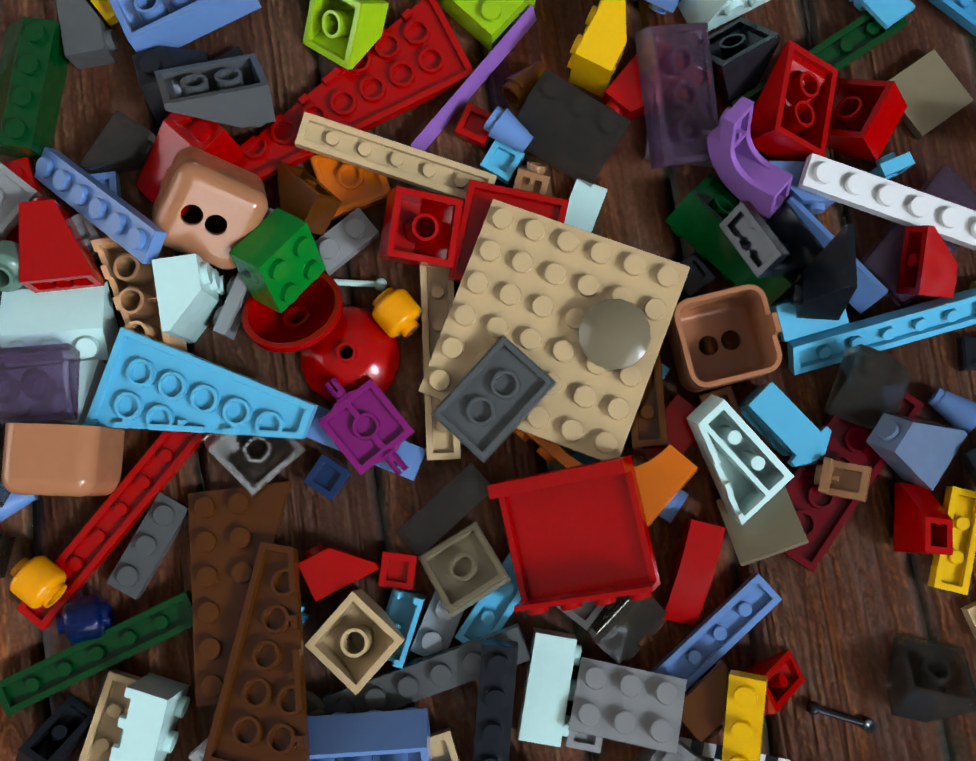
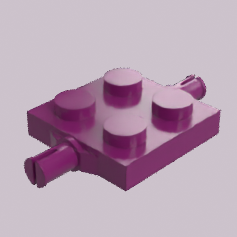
[317,377,415,477]

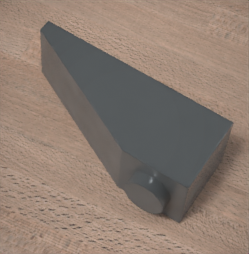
[56,0,118,70]

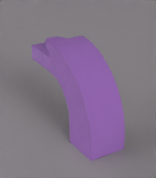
[707,96,793,218]

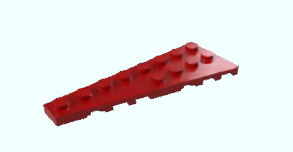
[234,0,474,182]

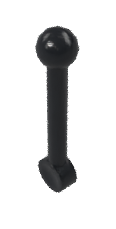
[806,701,877,733]

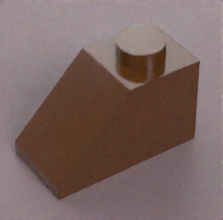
[277,161,342,236]
[681,659,728,742]

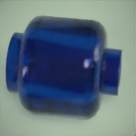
[56,593,113,644]

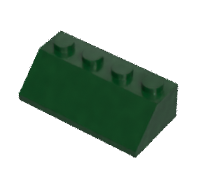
[0,16,69,160]
[665,173,799,306]

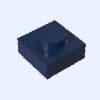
[303,453,352,501]

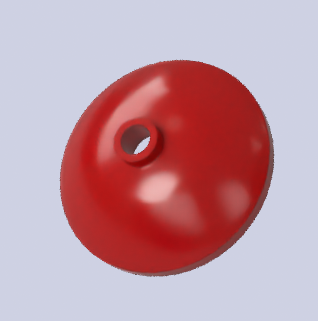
[242,272,343,352]
[300,306,400,403]

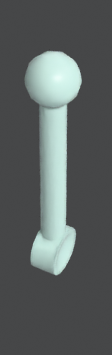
[334,278,387,291]

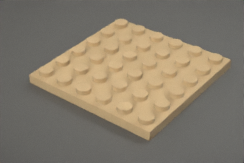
[418,199,690,461]

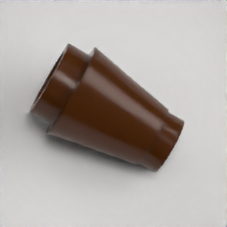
[501,60,548,108]

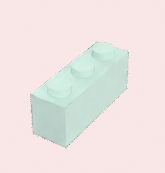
[517,627,582,747]

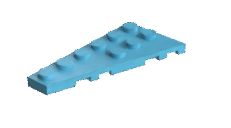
[84,327,318,439]

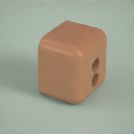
[152,147,268,270]
[666,284,782,392]
[1,423,125,497]

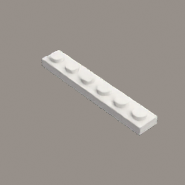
[797,153,976,251]

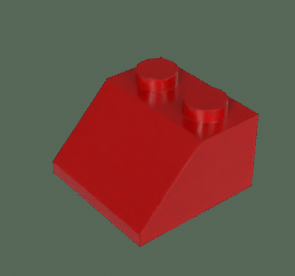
[826,78,907,161]
[378,186,463,268]

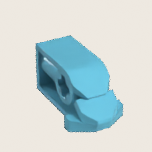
[738,382,832,467]

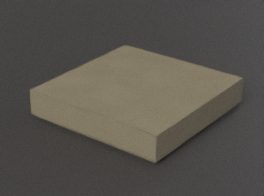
[888,49,974,140]
[716,486,809,566]
[418,521,511,617]

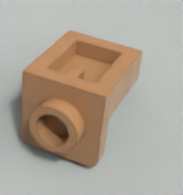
[513,161,551,195]

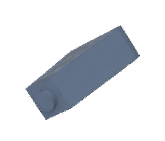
[866,413,968,491]

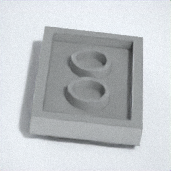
[568,657,687,755]

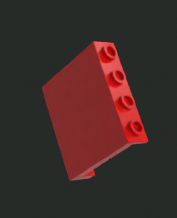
[487,455,661,615]

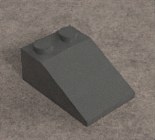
[154,53,276,128]

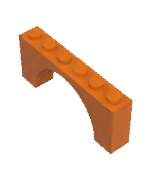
[513,429,698,527]

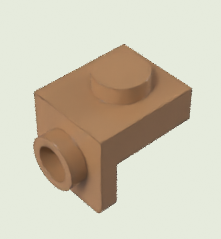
[814,457,872,502]

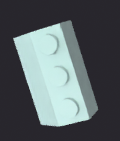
[152,253,227,343]
[0,281,119,367]

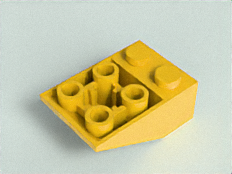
[567,0,627,98]

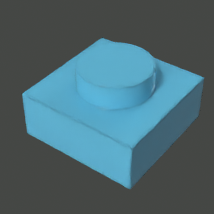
[480,140,525,185]
[869,151,915,180]

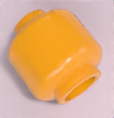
[372,287,422,338]
[9,555,67,609]

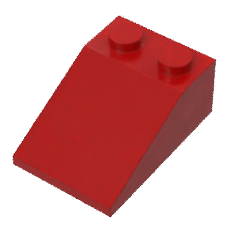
[750,40,838,161]
[135,112,245,217]

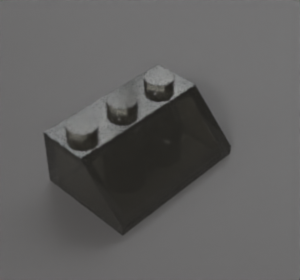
[517,69,631,187]

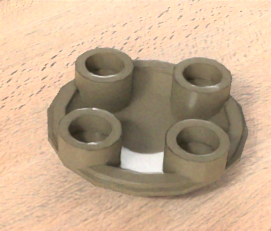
[579,299,651,371]

